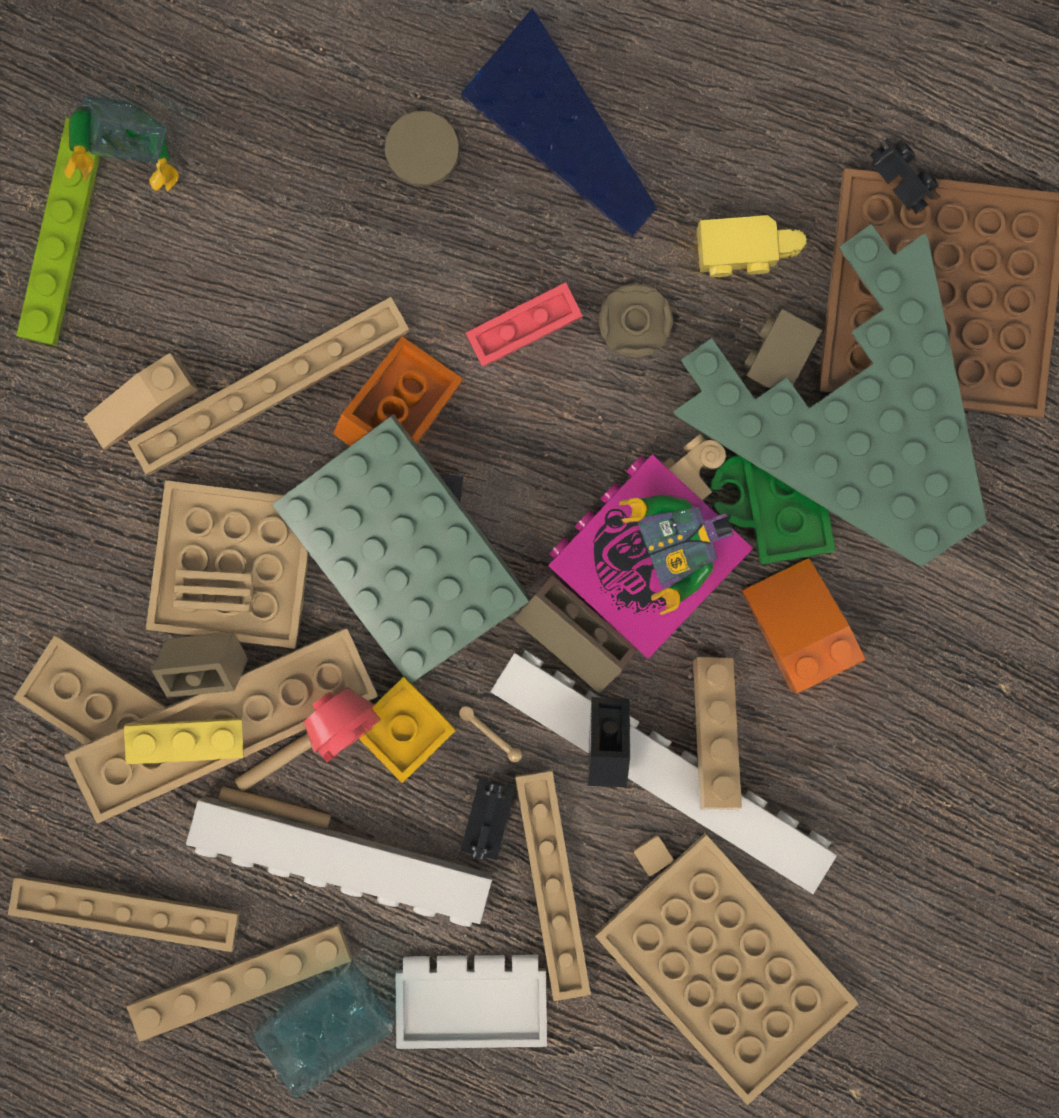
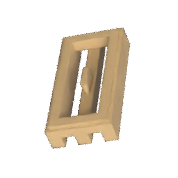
[173,570,253,612]

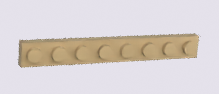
[128,297,410,475]

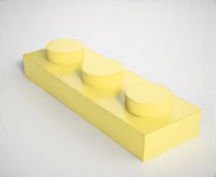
[124,718,244,764]

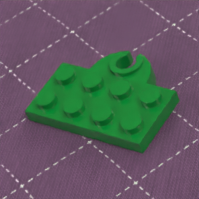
[709,404,836,565]

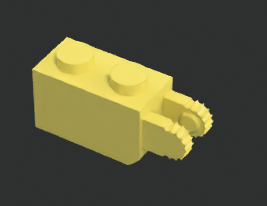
[696,215,808,277]

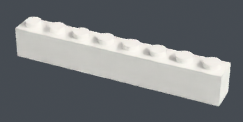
[186,796,493,927]

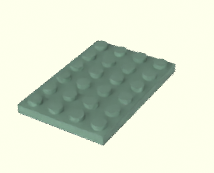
[272,414,531,683]

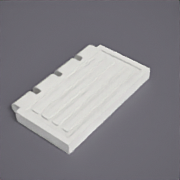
[396,954,547,1049]

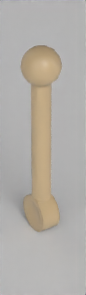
[459,706,522,763]

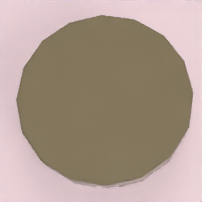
[385,111,459,187]
[598,283,673,359]

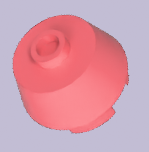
[304,688,381,763]

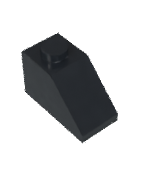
[588,697,630,788]

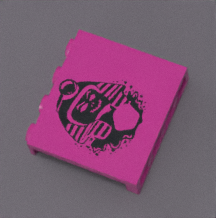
[548,454,753,659]

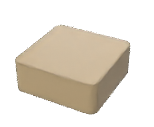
[634,835,673,876]

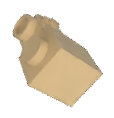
[663,434,726,500]

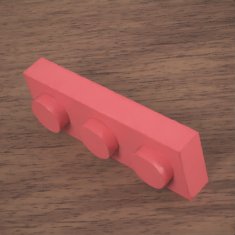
[465,282,583,368]

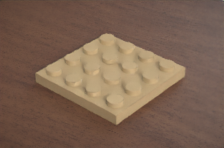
[146,480,309,649]

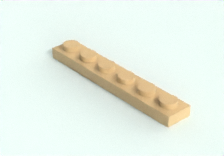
[515,769,591,1001]
[8,875,240,952]
[127,923,352,1042]

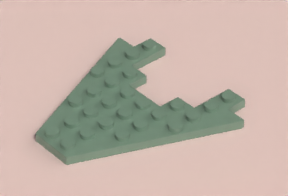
[673,224,987,567]

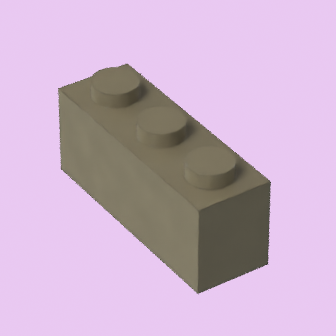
[514,575,638,693]

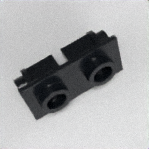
[870,138,941,215]
[461,778,516,860]

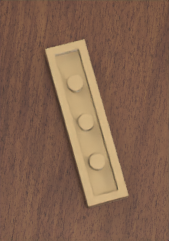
[693,657,742,810]

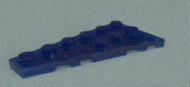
[461,8,657,239]

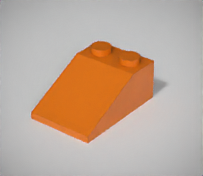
[333,336,463,446]
[741,558,866,693]

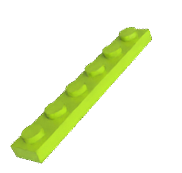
[16,118,106,346]

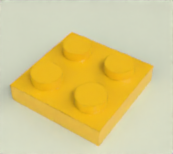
[359,677,457,783]

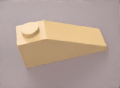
[83,353,199,449]

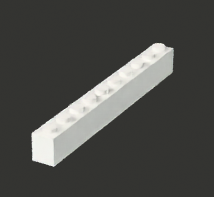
[490,650,837,894]

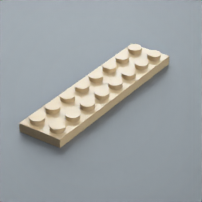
[64,627,378,824]

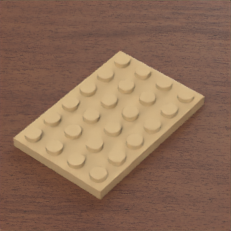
[594,833,859,1105]

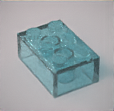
[252,960,395,1099]

